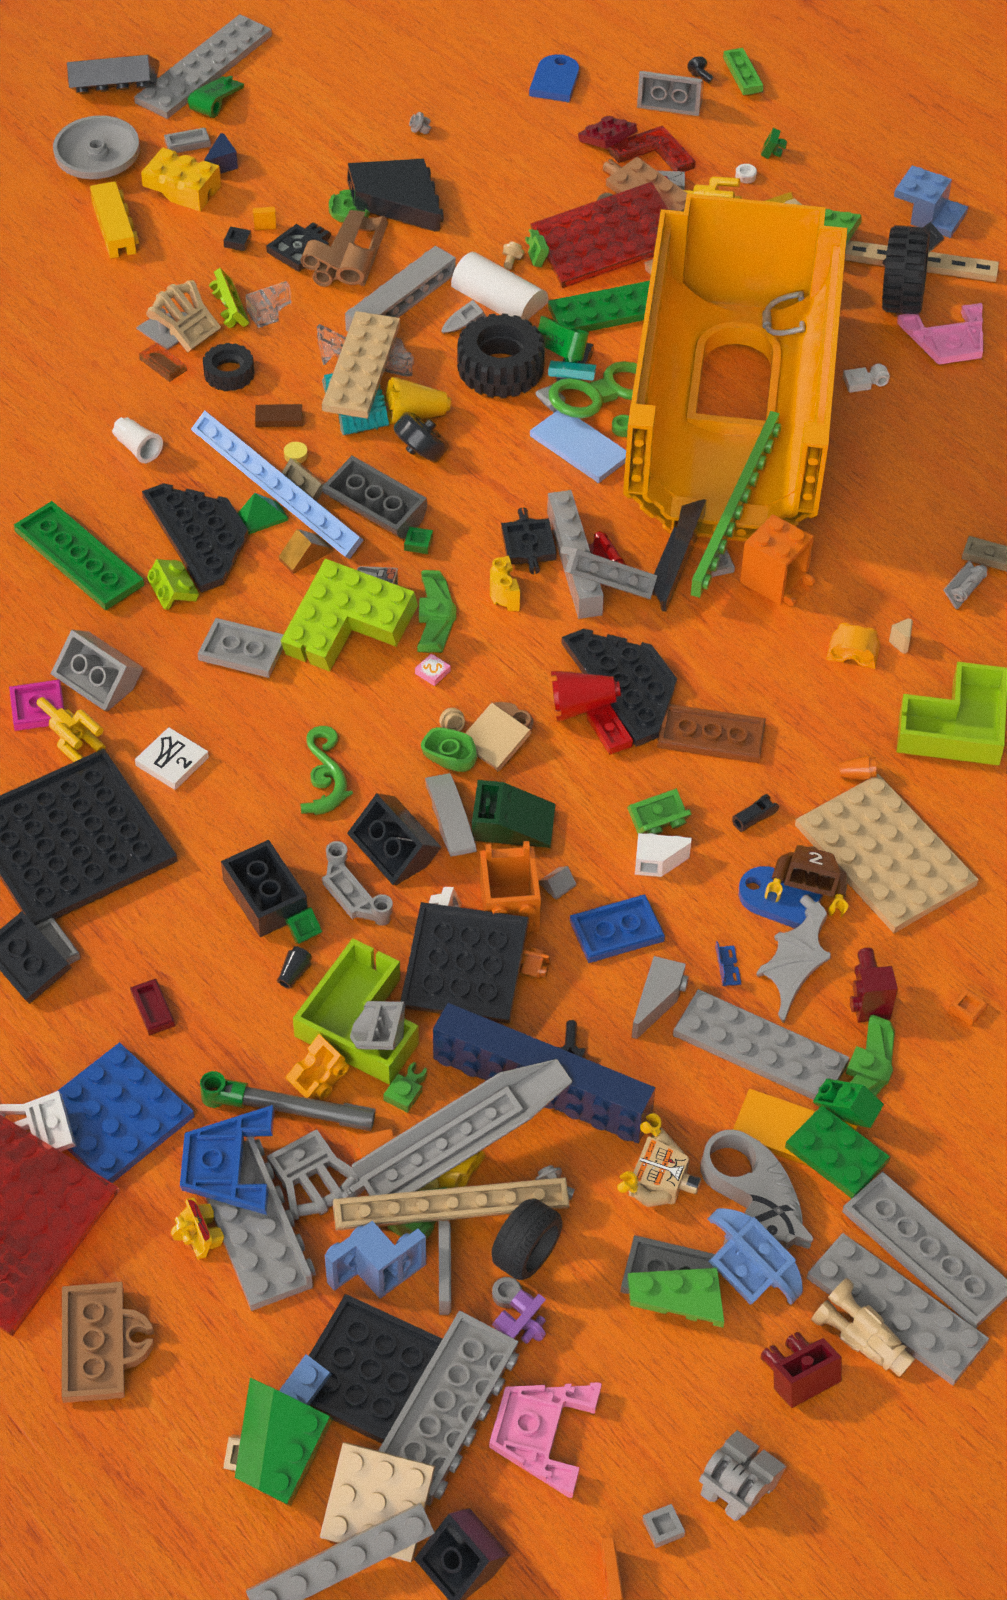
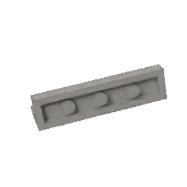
[560,546,657,599]

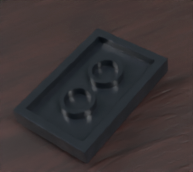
[0,911,72,1004]

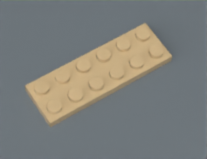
[322,311,400,419]

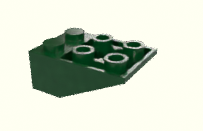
[472,780,556,848]

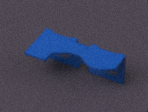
[715,941,741,986]

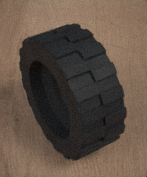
[203,343,254,391]

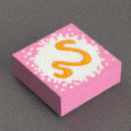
[415,654,451,686]

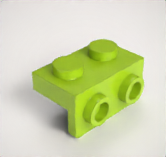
[147,559,199,610]

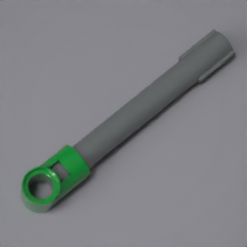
[200,1071,376,1131]

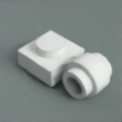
[843,364,890,393]

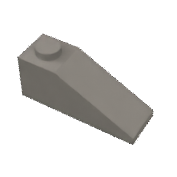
[632,956,689,1039]

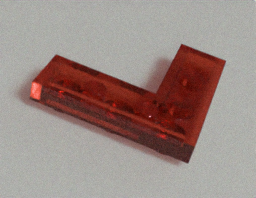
[608,125,696,172]

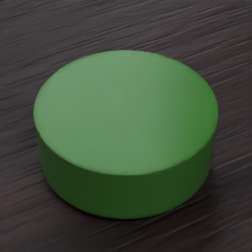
[612,415,629,437]

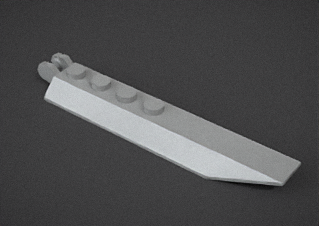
[342,1059,572,1198]

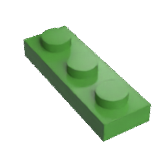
[723,48,763,95]

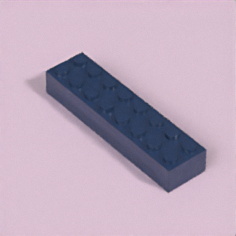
[433,1003,656,1144]

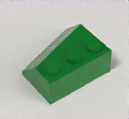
[234,1378,333,1506]

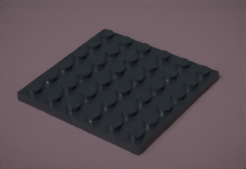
[0,749,178,926]

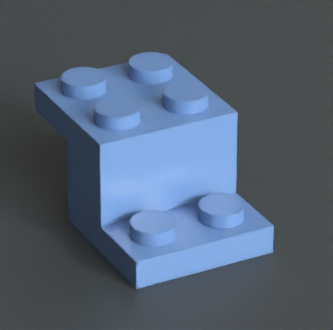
[894,165,968,238]
[325,1221,426,1299]

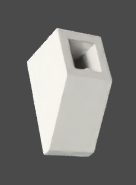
[635,833,691,877]

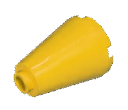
[385,377,451,424]

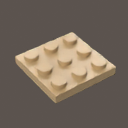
[319,1442,436,1562]

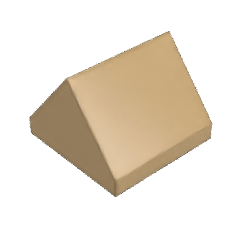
[889,618,913,654]

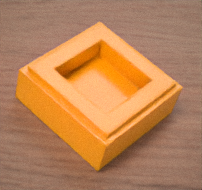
[253,207,276,230]

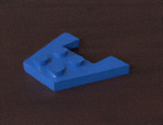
[180,1105,275,1215]

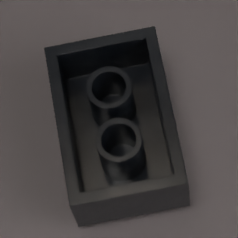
[221,840,308,937]

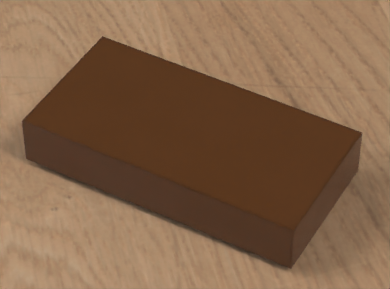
[255,404,302,427]

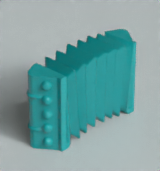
[322,373,389,435]

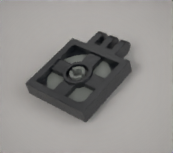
[266,222,331,272]

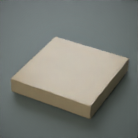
[465,703,531,772]

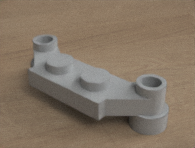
[322,841,393,926]

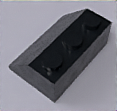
[347,793,442,885]

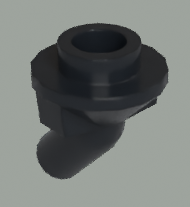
[687,56,713,84]

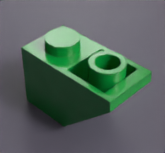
[813,1079,884,1128]

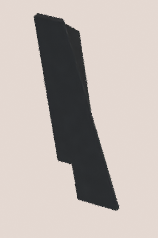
[652,499,706,612]

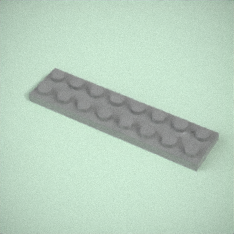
[134,14,272,119]

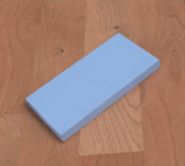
[530,410,626,483]

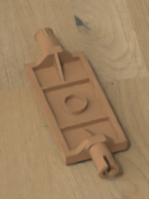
[603,157,688,224]

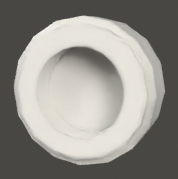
[735,164,757,184]

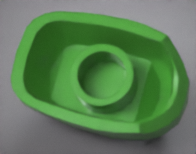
[421,727,478,772]

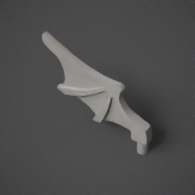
[756,895,831,1023]

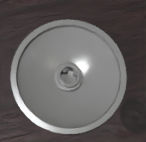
[53,116,140,179]

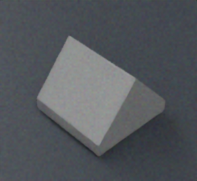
[536,385,566,413]
[539,866,576,900]

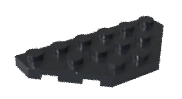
[142,483,248,593]
[562,628,677,747]

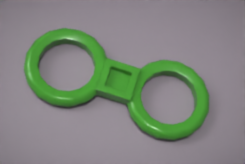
[548,361,637,418]

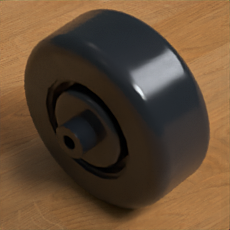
[393,412,449,462]

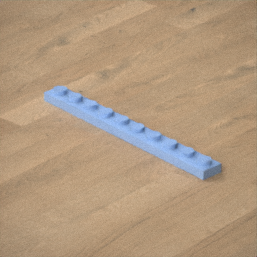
[191,411,364,559]

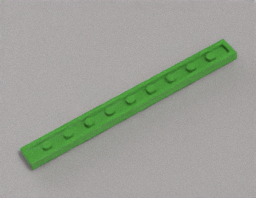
[691,411,782,598]

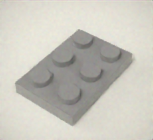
[198,618,284,678]

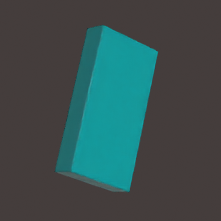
[548,361,596,381]

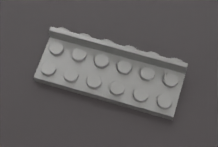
[205,1137,316,1311]
[379,1310,519,1506]

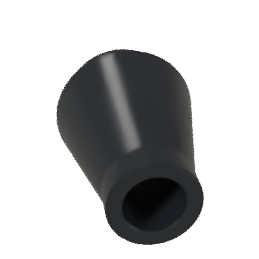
[277,946,312,989]

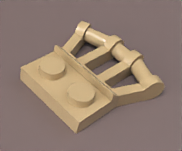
[146,280,221,353]

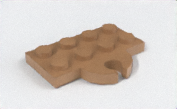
[62,1282,154,1403]

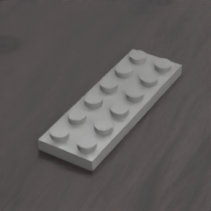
[673,989,849,1100]
[842,1171,1007,1328]
[807,1233,989,1385]

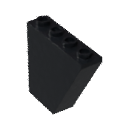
[347,158,444,231]

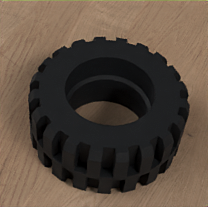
[882,225,930,314]
[457,313,545,398]

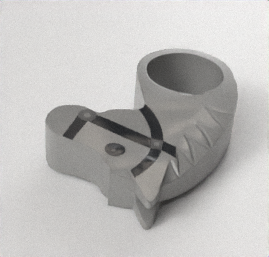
[700,1130,813,1250]

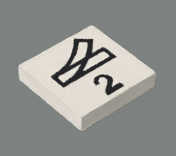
[135,727,209,790]

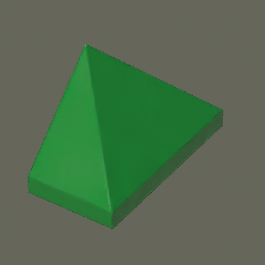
[237,493,288,535]

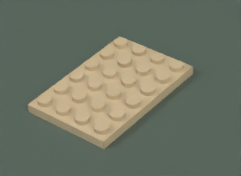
[795,774,978,933]

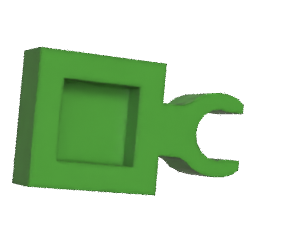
[525,229,549,267]
[383,1062,427,1113]

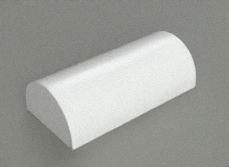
[451,252,548,320]

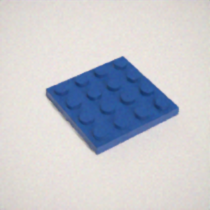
[56,1042,194,1187]

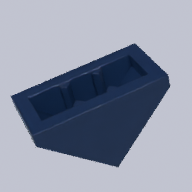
[204,133,238,174]

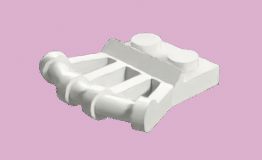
[0,1091,76,1182]

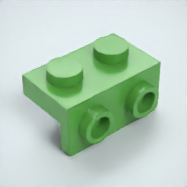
[627,788,692,835]

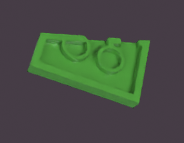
[627,1268,724,1328]

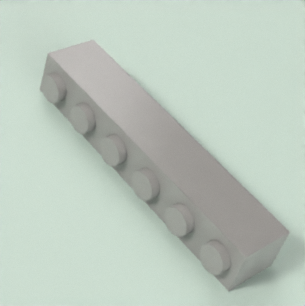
[345,246,456,331]
[547,490,604,619]

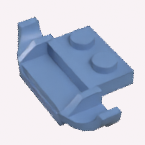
[708,1208,803,1305]

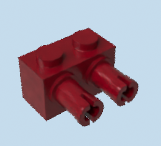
[850,948,898,1023]
[761,1332,842,1408]

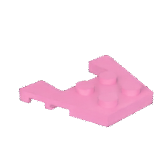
[897,303,983,364]
[489,1383,602,1498]

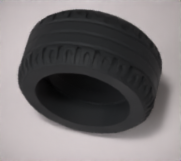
[491,1198,562,1280]

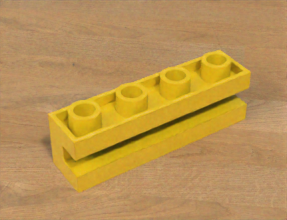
[90,181,139,259]

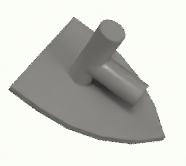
[136,308,187,350]

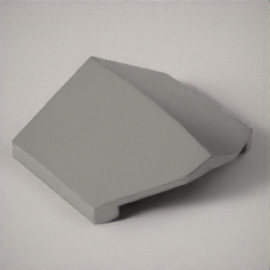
[350,1001,405,1050]

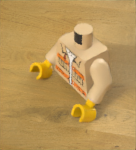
[617,1113,701,1207]

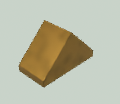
[279,529,332,574]

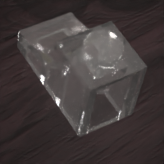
[246,281,291,328]

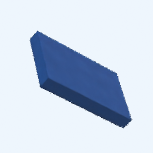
[569,894,665,963]

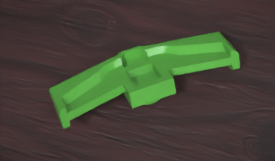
[417,570,457,653]
[846,1015,895,1096]

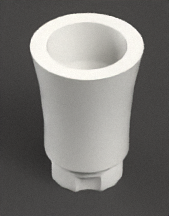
[112,417,163,463]

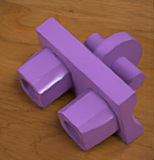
[492,1289,546,1343]

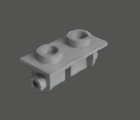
[944,561,988,609]

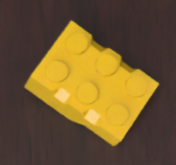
[141,147,221,211]

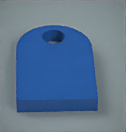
[529,54,579,102]
[738,866,823,928]

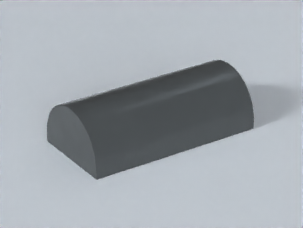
[322,456,427,539]

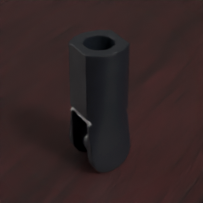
[732,794,779,832]

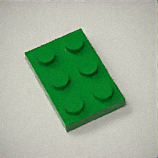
[785,1106,890,1199]

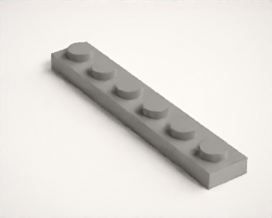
[246,1502,435,1600]

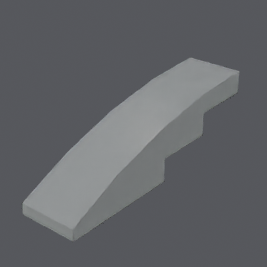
[425,773,477,857]

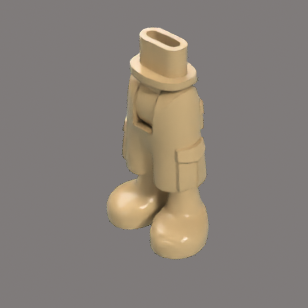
[811,1278,915,1377]

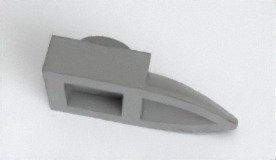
[441,300,486,333]

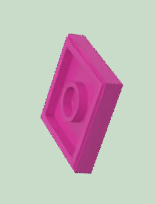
[9,679,64,731]

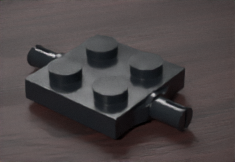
[501,507,556,574]

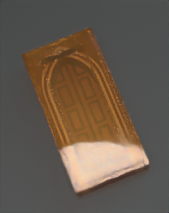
[139,343,187,382]

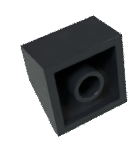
[414,1508,510,1600]

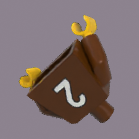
[765,845,848,918]

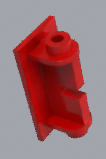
[588,531,626,565]

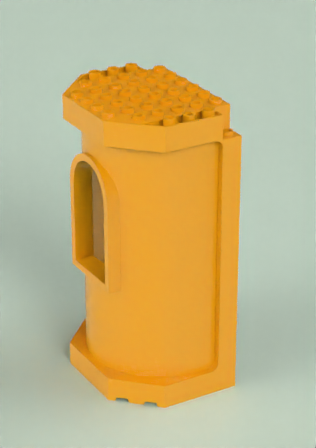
[623,194,847,541]

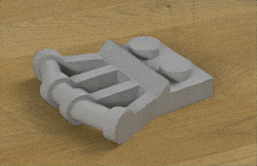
[267,1129,360,1220]

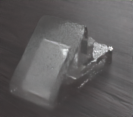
[317,324,346,365]

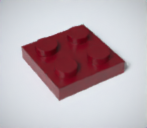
[578,116,638,149]

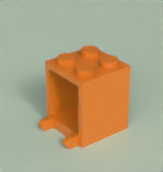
[740,514,815,606]
[480,841,541,933]

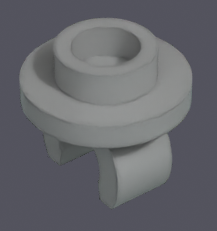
[409,112,431,134]

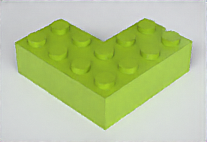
[281,559,418,671]
[896,662,1007,765]
[293,938,419,1085]

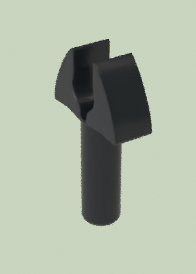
[558,1020,586,1058]

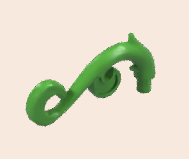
[300,726,353,815]

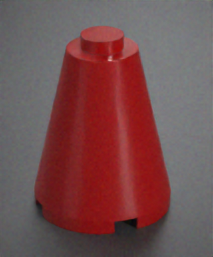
[551,671,621,722]

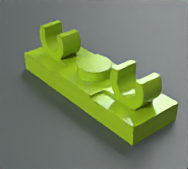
[209,268,250,328]

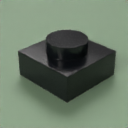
[223,226,252,251]

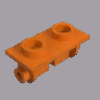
[521,948,551,979]

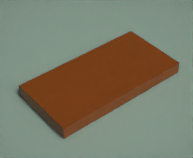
[657,704,766,763]

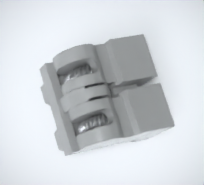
[699,1430,786,1521]

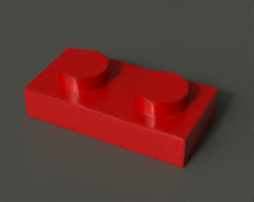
[587,704,633,755]

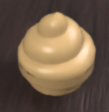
[439,708,465,731]

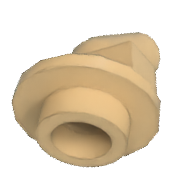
[502,242,524,270]

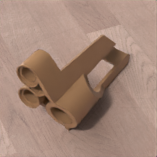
[301,210,388,287]

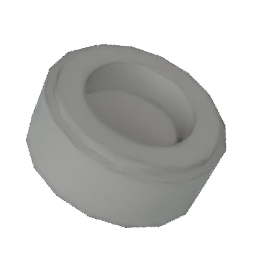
[492,1277,522,1308]

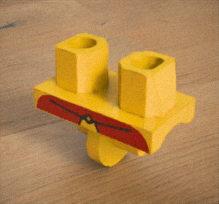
[171,1197,224,1259]

